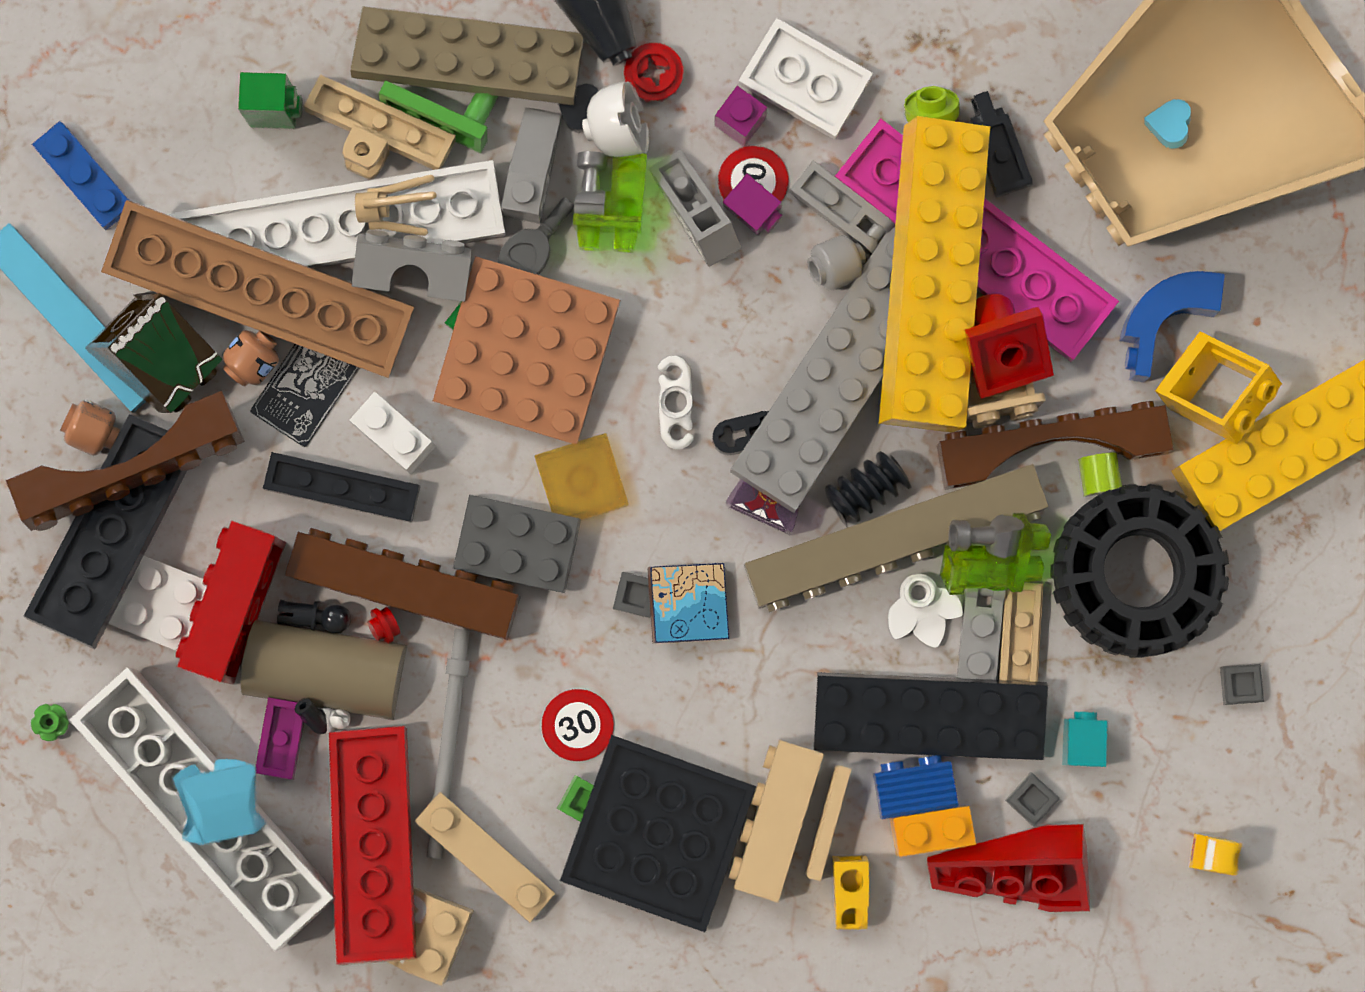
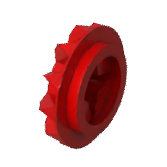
[624,42,684,102]

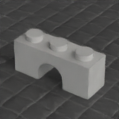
[351,230,471,302]

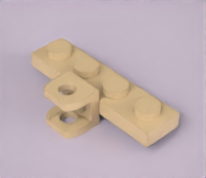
[304,74,456,179]

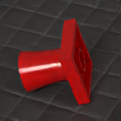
[964,294,1054,399]

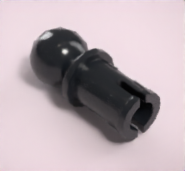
[277,599,351,633]

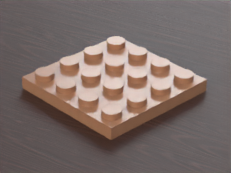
[432,256,621,445]

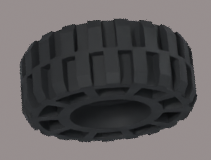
[1050,484,1229,658]

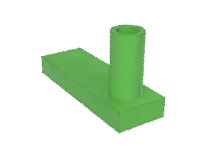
[379,80,499,153]

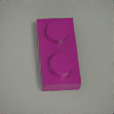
[255,697,304,780]

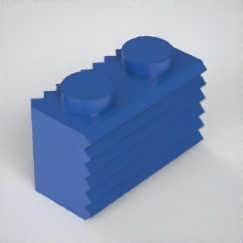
[873,755,959,819]

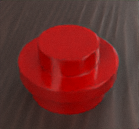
[367,607,400,644]

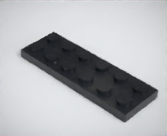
[23,414,187,650]
[813,672,1048,760]

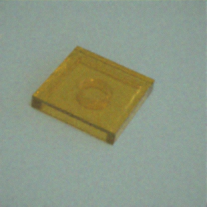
[534,433,629,521]

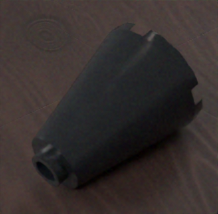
[554,0,637,66]

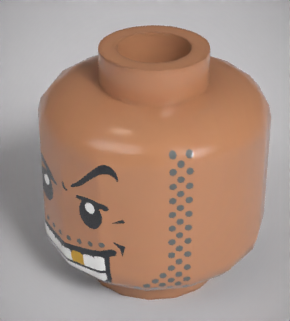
[60,400,120,456]

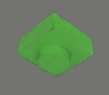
[556,775,593,822]

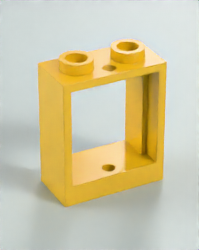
[1155,331,1282,444]

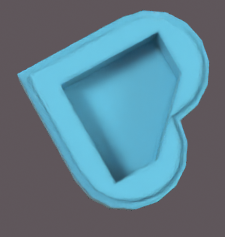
[1144,99,1191,149]

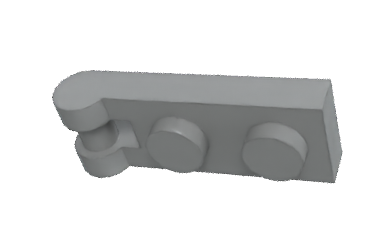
[790,160,895,255]
[957,575,1006,680]

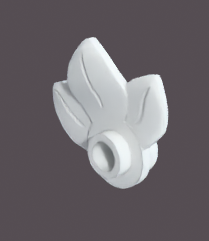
[888,574,963,648]

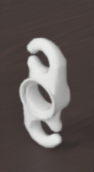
[658,356,694,450]

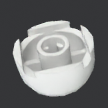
[582,81,649,159]

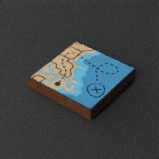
[647,563,729,644]

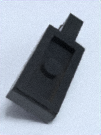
[970,91,1033,198]

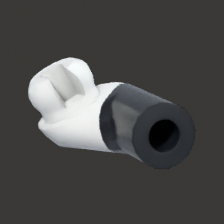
[294,698,351,734]

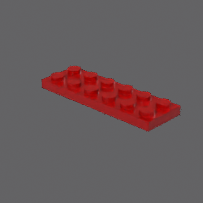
[329,726,416,965]

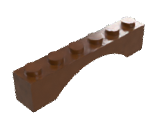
[6,390,245,531]
[937,401,1174,490]

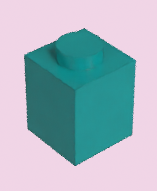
[1062,712,1108,767]

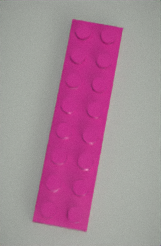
[835,118,1119,362]

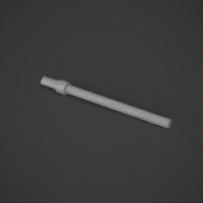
[427,629,470,859]

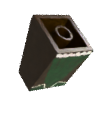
[85,294,223,413]

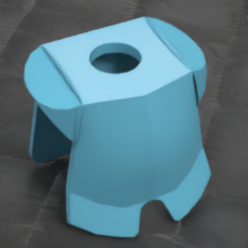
[172,759,266,845]

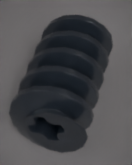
[825,451,912,528]

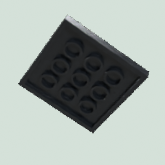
[559,735,756,933]

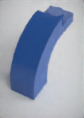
[1119,271,1225,382]

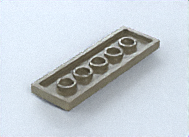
[350,6,584,105]

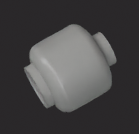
[807,235,866,290]

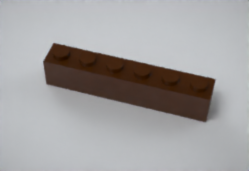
[285,528,520,641]

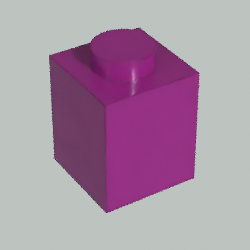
[714,86,767,147]
[722,173,783,235]

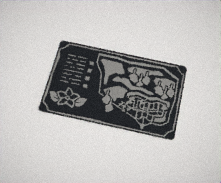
[250,344,359,447]

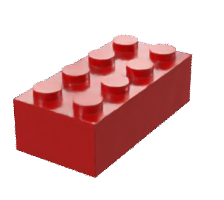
[175,520,287,685]

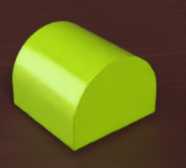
[1078,452,1122,497]

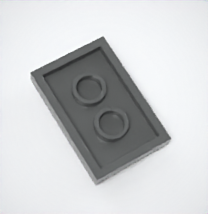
[453,494,581,593]

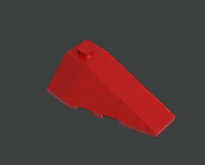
[927,824,1090,912]

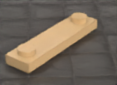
[414,792,555,923]

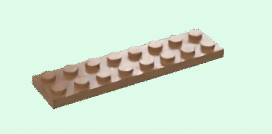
[101,200,415,378]

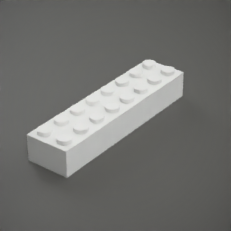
[69,667,334,951]

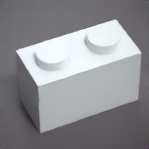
[349,392,436,474]

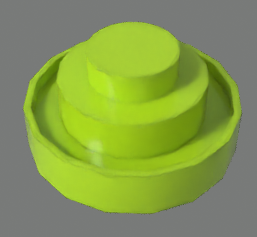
[904,86,960,122]

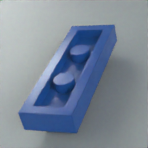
[32,121,130,230]

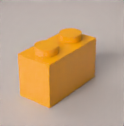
[890,805,976,857]

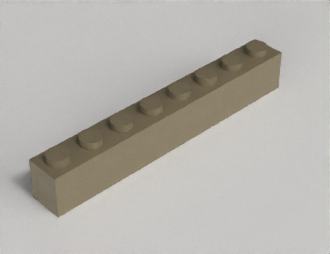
[744,464,1049,612]

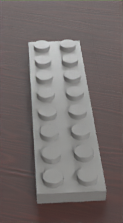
[730,227,895,513]

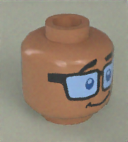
[222,330,279,387]

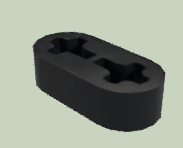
[712,411,769,455]

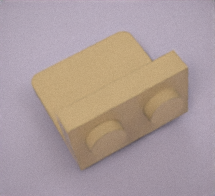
[966,375,1045,429]

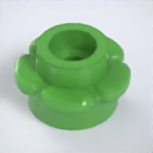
[31,704,69,741]

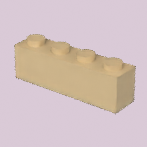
[728,740,824,903]

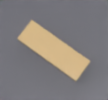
[998,581,1043,682]
[805,765,851,882]

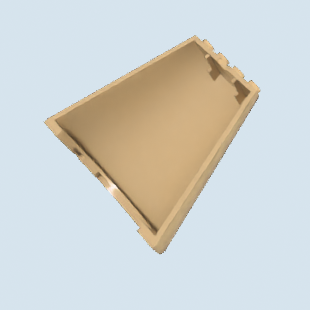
[1043,0,1365,247]

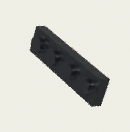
[263,452,421,523]

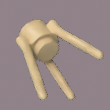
[355,175,437,236]

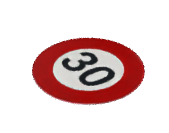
[718,146,789,202]
[541,689,614,761]

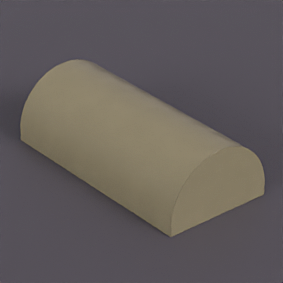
[241,620,407,720]

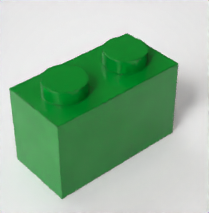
[238,72,303,129]

